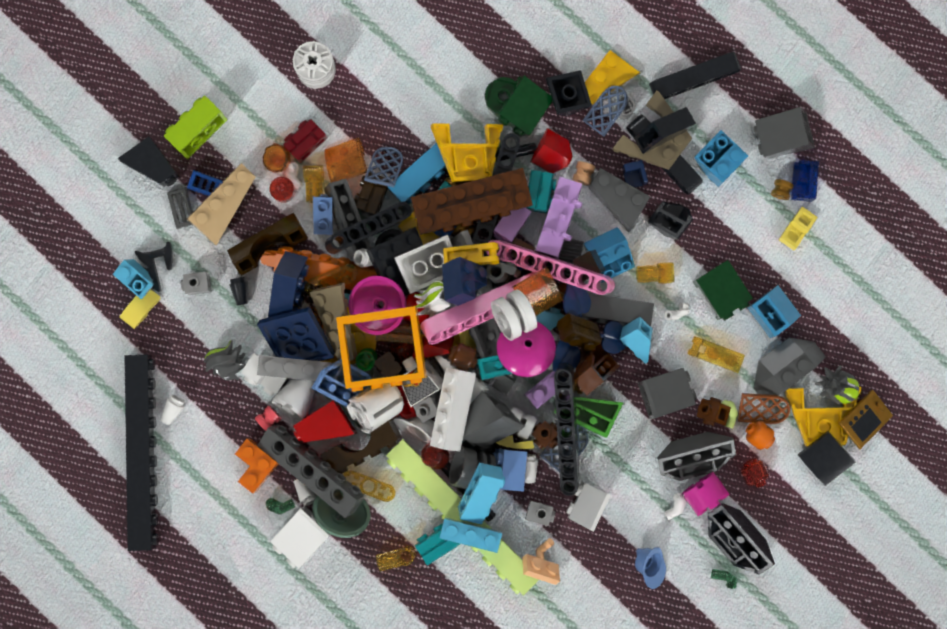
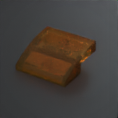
[324,137,367,183]
[512,267,563,316]
[375,325,414,344]

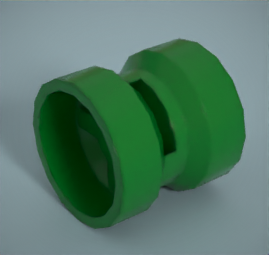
[356,347,378,371]

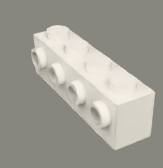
[430,367,476,452]

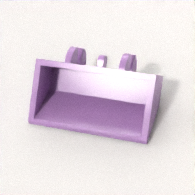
[536,177,583,259]

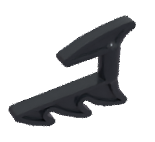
[135,242,173,292]

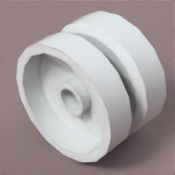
[491,289,537,341]

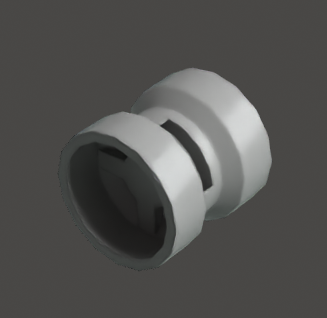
[614,97,635,120]

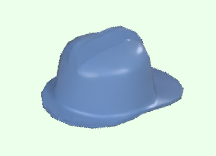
[635,547,666,589]

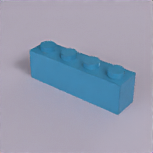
[388,143,446,205]

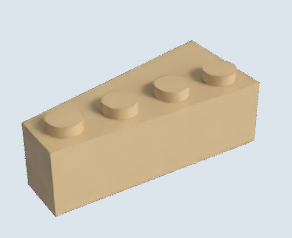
[187,163,255,246]

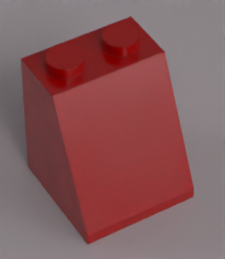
[293,400,357,442]

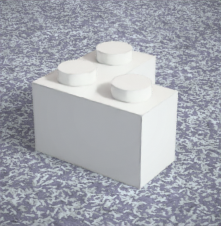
[241,353,290,396]

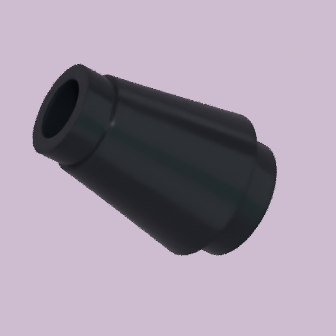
[229,277,248,305]

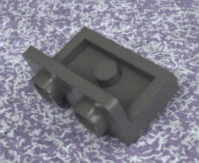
[469,318,501,359]

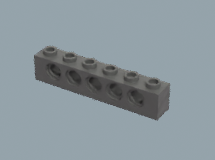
[257,424,366,518]

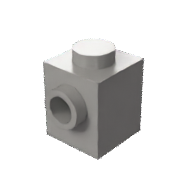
[181,272,212,295]
[413,391,441,423]
[525,500,556,526]

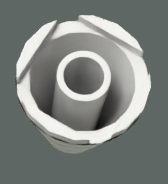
[272,379,315,421]

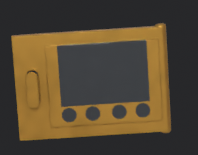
[839,390,893,450]

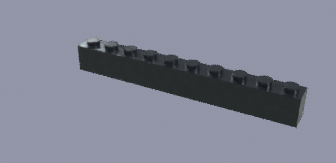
[124,354,159,551]

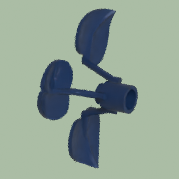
[552,284,626,372]

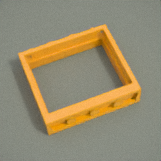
[336,306,427,392]

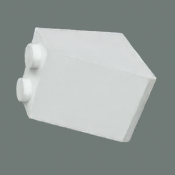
[271,507,331,568]

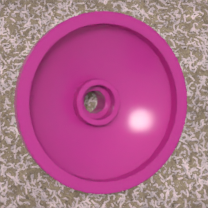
[348,276,406,335]
[497,322,556,377]

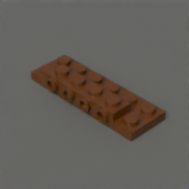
[411,168,533,235]

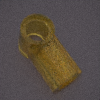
[303,165,324,203]
[636,262,675,284]
[376,546,416,571]

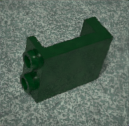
[494,76,552,137]
[693,260,753,321]

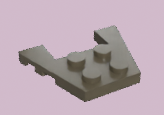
[612,91,692,170]

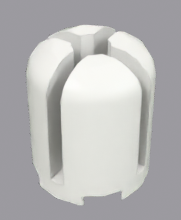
[347,383,404,434]

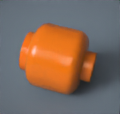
[746,421,775,450]

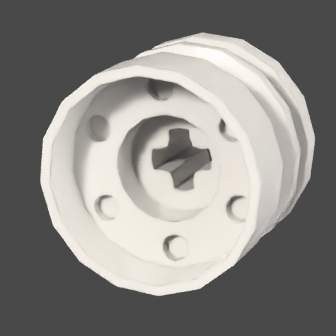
[293,41,336,89]

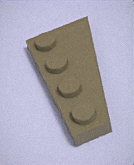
[310,282,357,360]

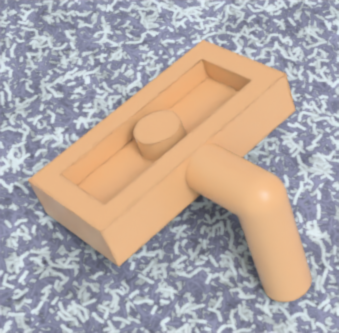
[522,538,560,585]

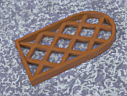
[737,393,790,424]

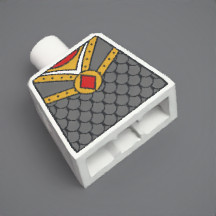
[402,356,443,407]

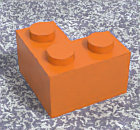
[235,438,279,494]

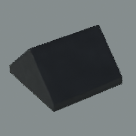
[546,70,592,117]

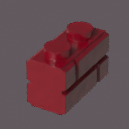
[283,119,328,164]

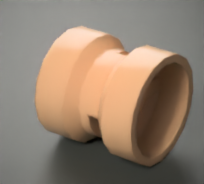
[572,161,595,186]

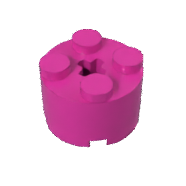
[682,472,730,516]

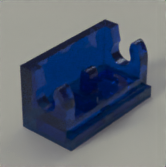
[791,160,819,202]

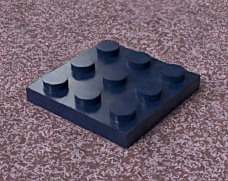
[257,307,335,361]

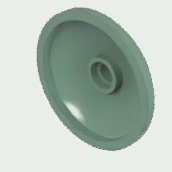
[313,490,371,538]

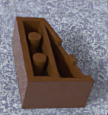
[574,343,619,395]

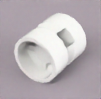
[511,406,537,440]

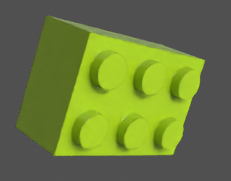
[164,95,228,159]

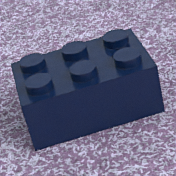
[268,251,309,318]

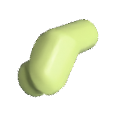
[722,400,738,429]

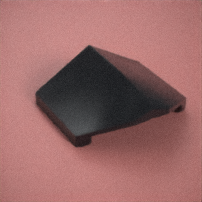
[647,202,693,240]

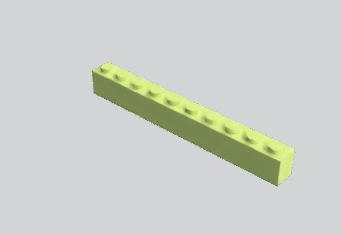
[386,439,539,596]

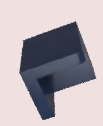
[622,160,648,188]

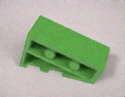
[553,397,623,438]

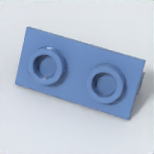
[313,194,333,235]

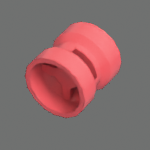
[255,405,282,431]

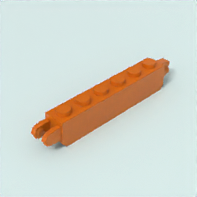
[260,246,377,290]

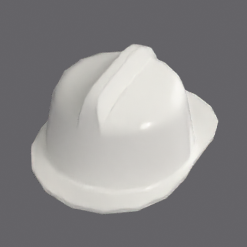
[393,416,435,445]

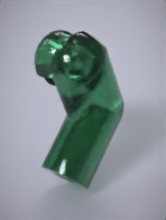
[266,498,296,515]
[711,569,738,589]

